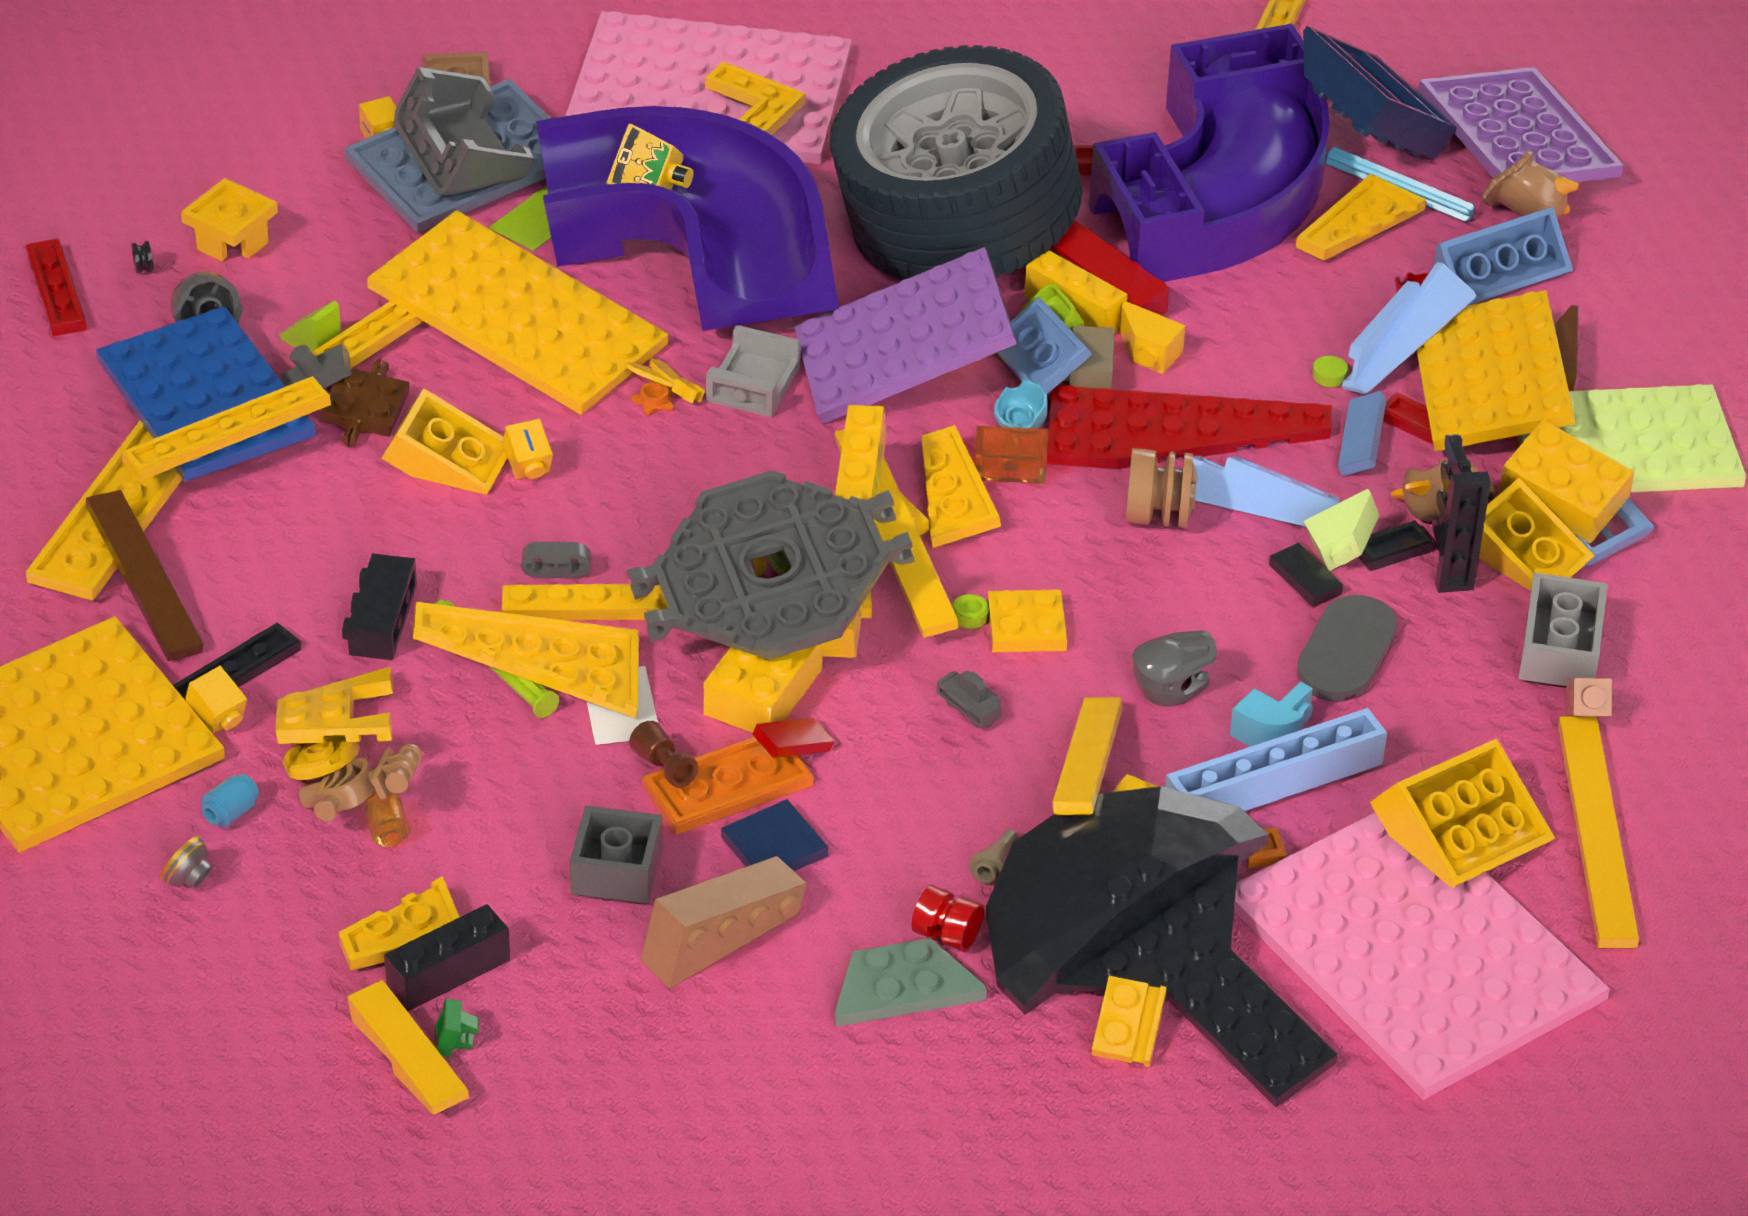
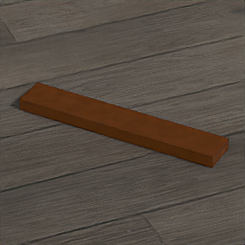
[86,490,204,661]

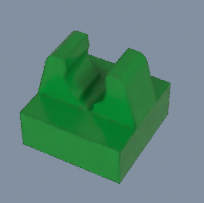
[434,998,479,1058]

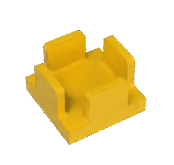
[181,178,278,261]

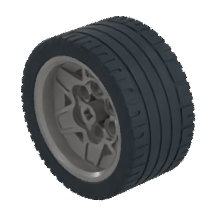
[830,45,1082,280]

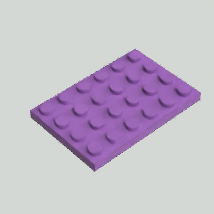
[1418,67,1624,183]
[794,247,1017,424]

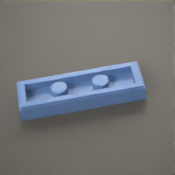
[1338,391,1387,476]

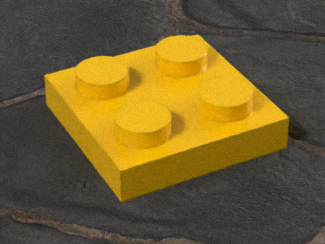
[987,590,1067,652]

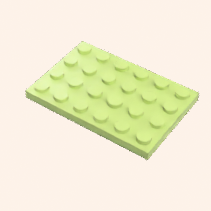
[1516,384,1746,492]

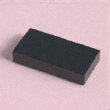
[1358,520,1434,571]
[1269,543,1343,607]

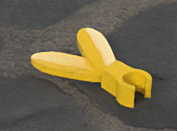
[626,358,705,403]

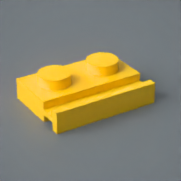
[1092,976,1166,1067]

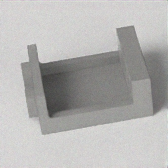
[706,325,801,417]

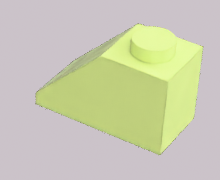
[1303,489,1379,571]

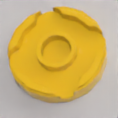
[282,735,360,780]

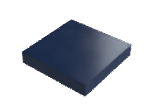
[721,799,828,871]

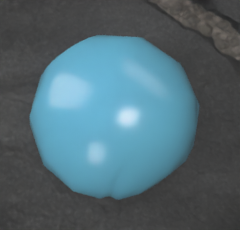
[994,380,1047,435]

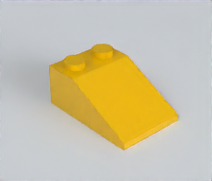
[381,388,508,495]
[1479,478,1595,591]

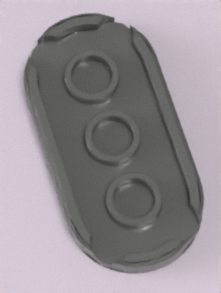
[1297,595,1397,702]

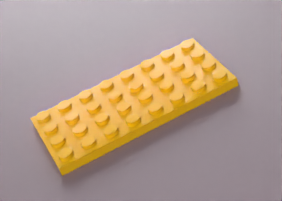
[367,210,669,415]

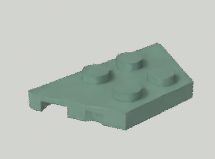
[835,938,987,1027]

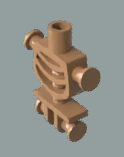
[299,744,422,822]

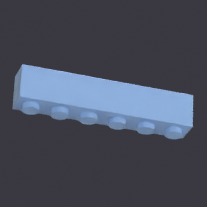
[1165,708,1387,811]

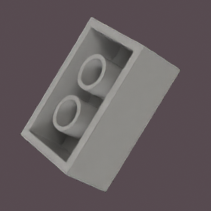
[1518,572,1608,686]

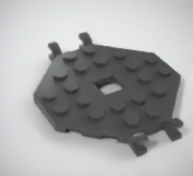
[627,470,915,660]

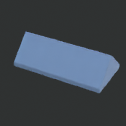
[1434,207,1574,305]

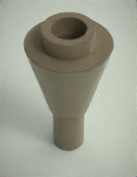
[969,829,1018,886]

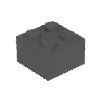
[570,805,663,904]

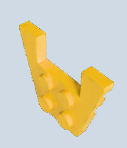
[275,667,393,744]

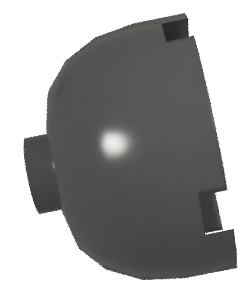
[171,271,242,323]

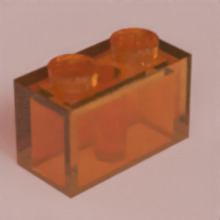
[975,426,1048,484]

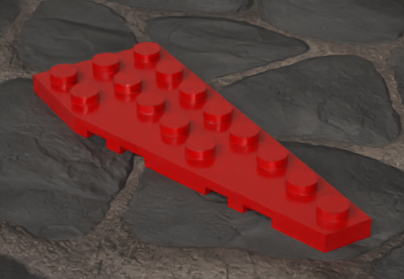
[1046,385,1332,469]

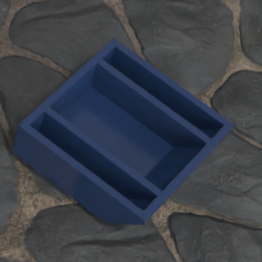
[1303,26,1457,160]

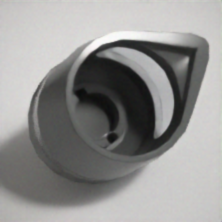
[1132,630,1217,706]

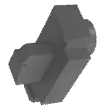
[937,670,1002,729]

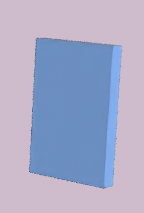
[997,297,1092,394]

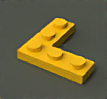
[705,61,806,135]

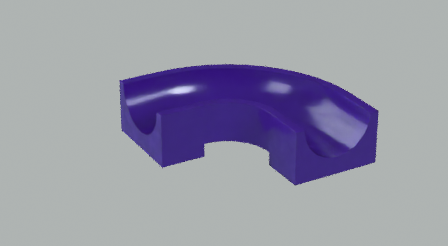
[1089,24,1330,282]
[536,106,839,331]

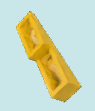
[347,980,469,1115]

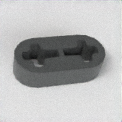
[521,542,591,579]

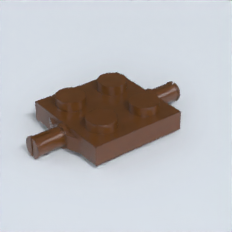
[322,359,410,447]

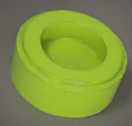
[1312,356,1348,387]
[952,594,989,629]

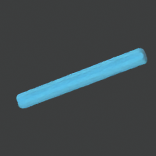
[1326,147,1475,222]

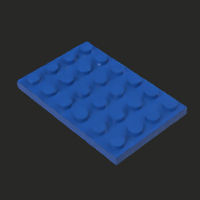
[96,306,316,482]

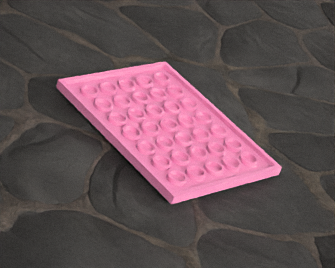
[565,11,852,164]
[1234,812,1610,1100]

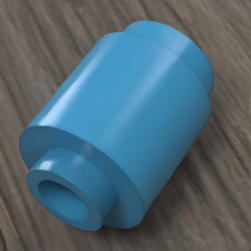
[201,774,259,828]

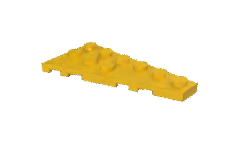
[413,602,639,719]

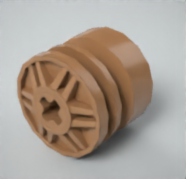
[1126,448,1197,528]

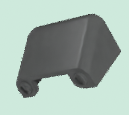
[394,67,535,196]

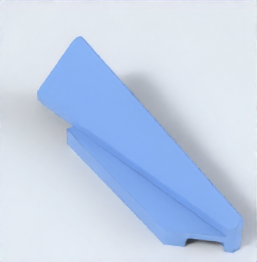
[1342,262,1476,394]
[1193,455,1340,526]

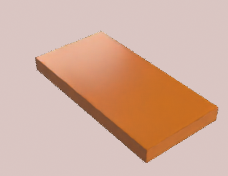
[642,737,814,835]

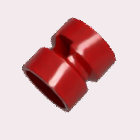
[911,884,984,952]

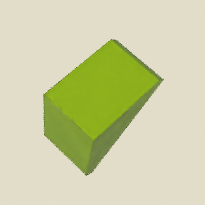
[279,300,341,353]

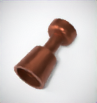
[629,720,699,788]

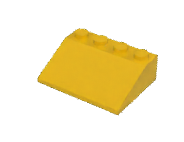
[1370,738,1555,888]

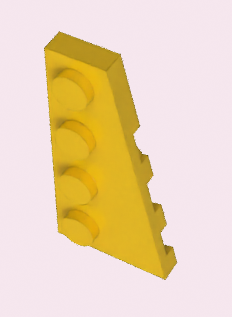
[1296,174,1426,261]
[922,425,1001,548]

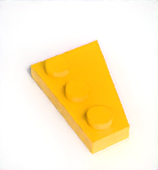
[338,876,460,971]

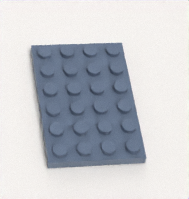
[344,79,550,234]

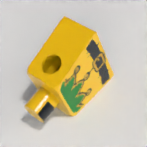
[606,124,693,190]

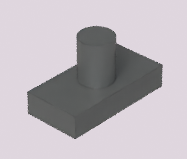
[282,343,352,388]

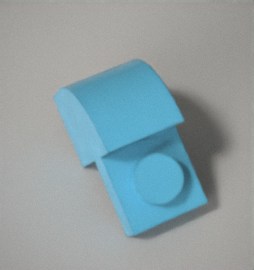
[1230,681,1313,747]

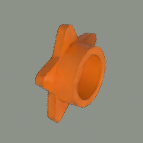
[631,381,674,415]

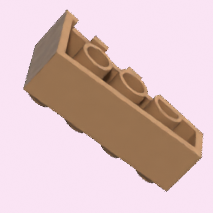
[641,856,807,989]

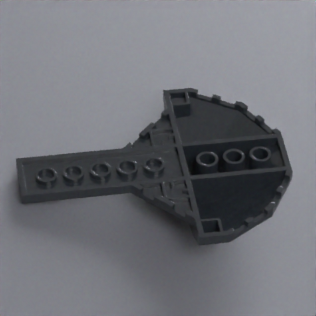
[985,786,1338,1107]

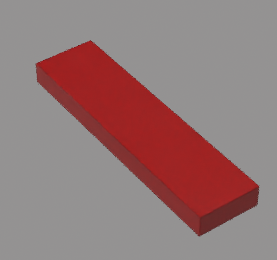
[26,238,87,337]

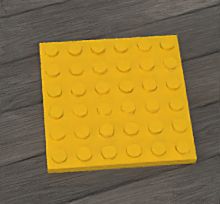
[0,616,225,853]

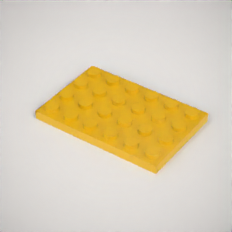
[1417,290,1576,452]

